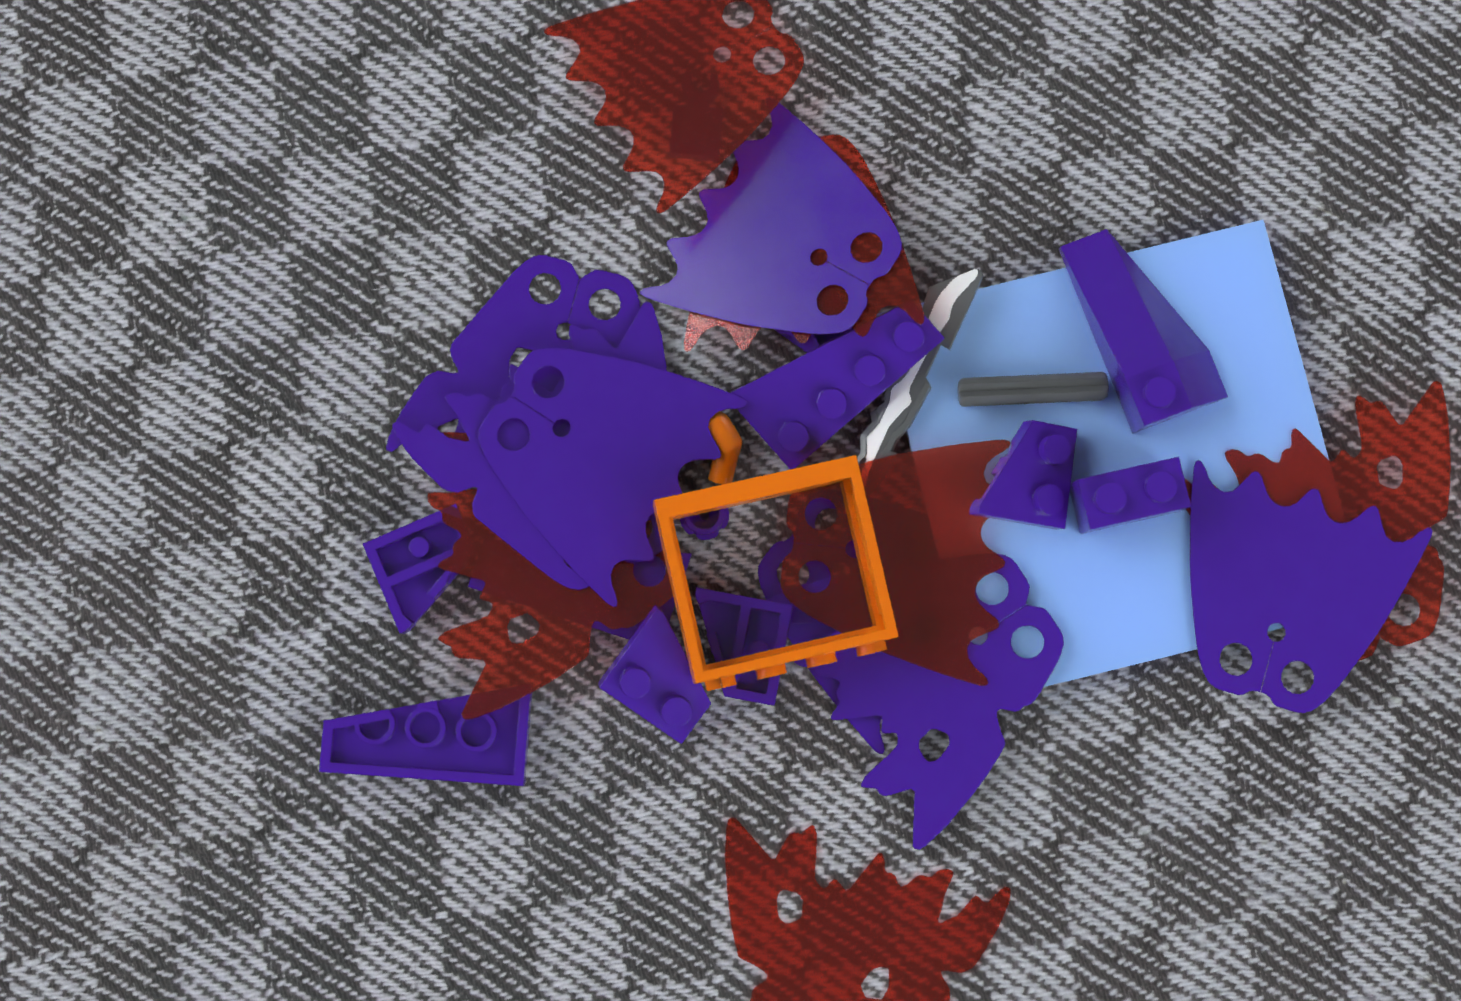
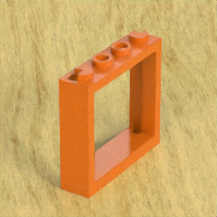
[653,455,899,691]

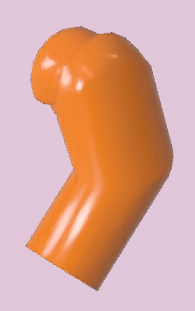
[708,411,742,485]

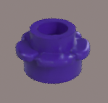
[680,508,729,540]

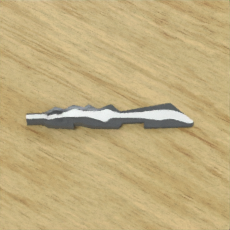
[840,269,983,514]

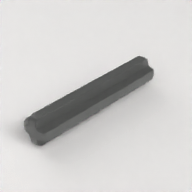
[957,372,1109,407]

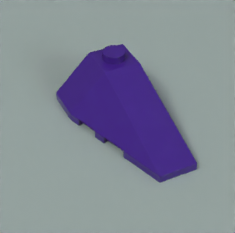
[1059,229,1228,434]

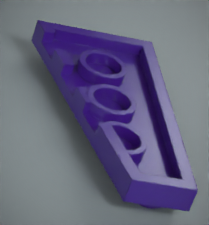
[729,299,945,469]
[319,684,533,786]

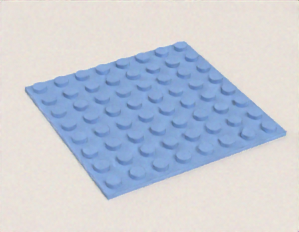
[876,220,1346,687]

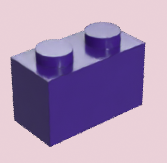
[1070,457,1191,534]

